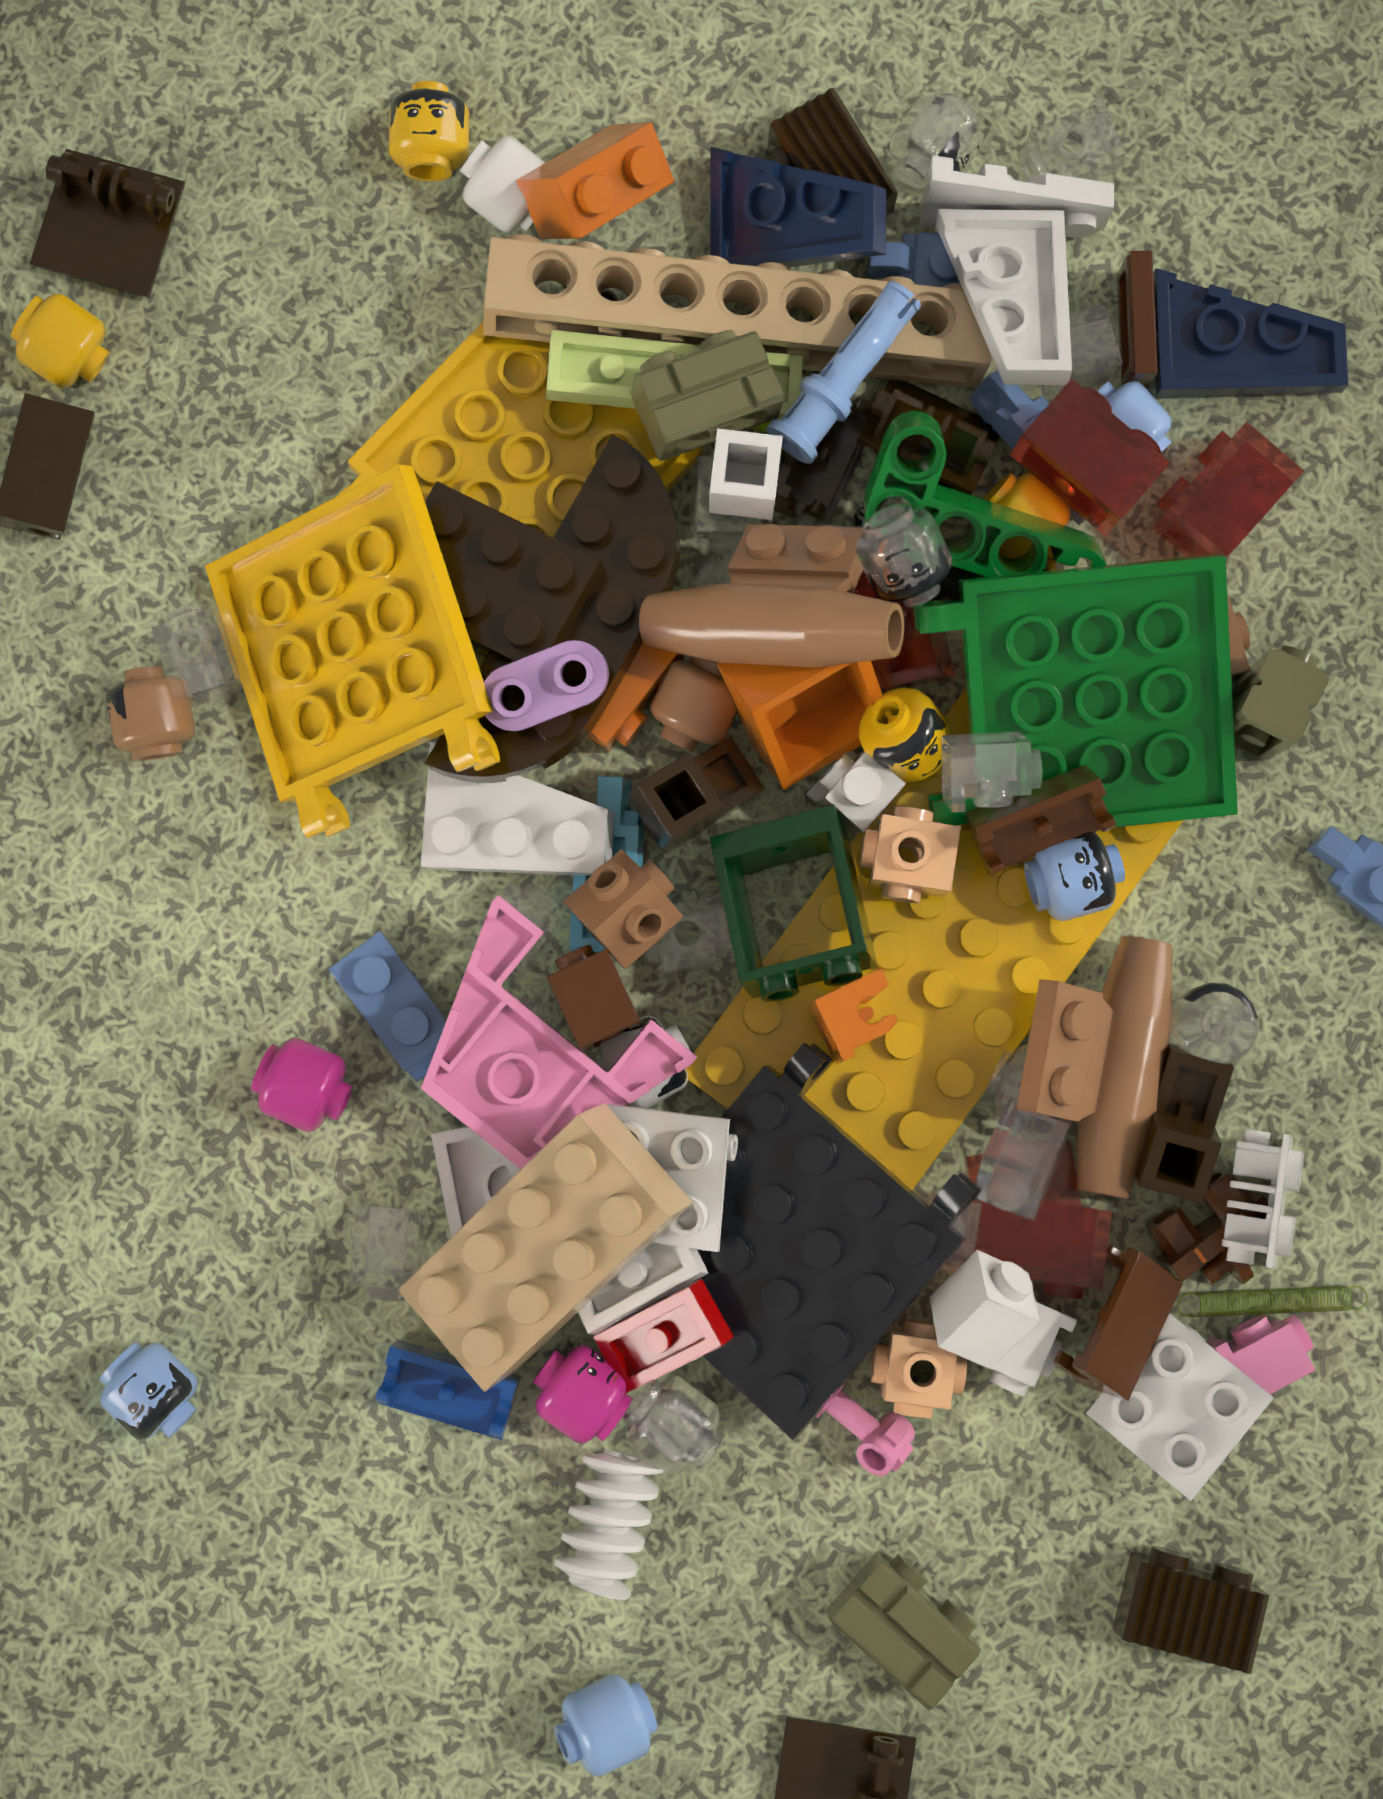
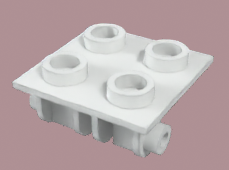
[602,1103,738,1252]
[1222,1129,1304,1268]
[1086,1313,1274,1501]

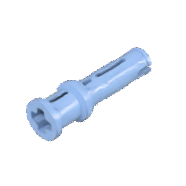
[766,281,921,464]

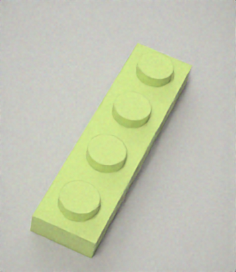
[545,330,803,422]

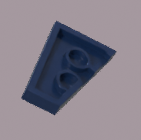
[710,147,886,268]
[1153,268,1349,397]

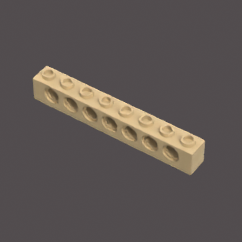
[483,234,991,389]

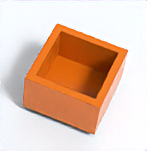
[717,661,883,790]

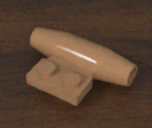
[639,524,904,668]
[1016,936,1172,1199]

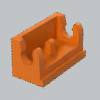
[808,968,897,1065]

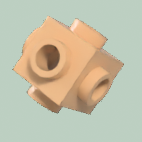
[859,807,961,904]
[870,1320,967,1418]

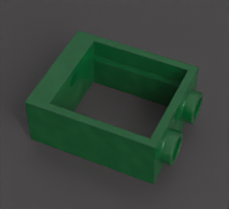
[709,804,878,1002]

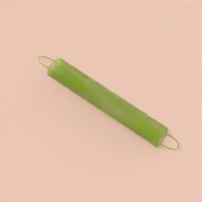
[1177,1286,1368,1318]

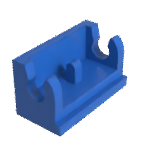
[375,1340,521,1440]

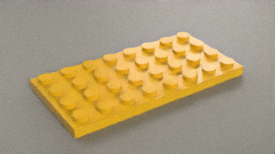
[685,687,1184,1190]

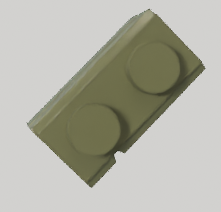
[631,330,784,462]
[1232,646,1330,761]
[826,1551,981,1711]

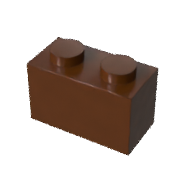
[546,945,641,1053]

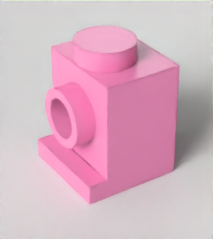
[1206,1314,1315,1394]

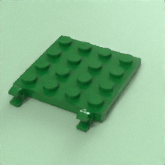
[913,554,1238,827]

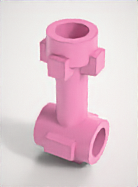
[816,1382,915,1476]

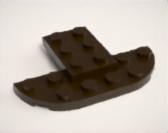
[425,434,680,783]

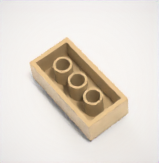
[398,1103,693,1392]

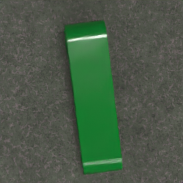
[863,411,1107,577]

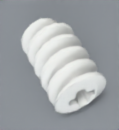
[554,1450,665,1600]

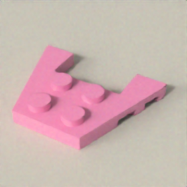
[421,895,697,1169]

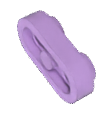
[484,640,609,731]

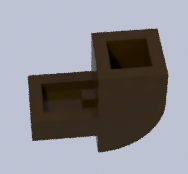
[627,736,765,852]
[1136,1043,1234,1204]

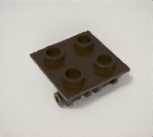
[30,149,185,298]
[856,379,1000,495]
[774,1716,916,1799]

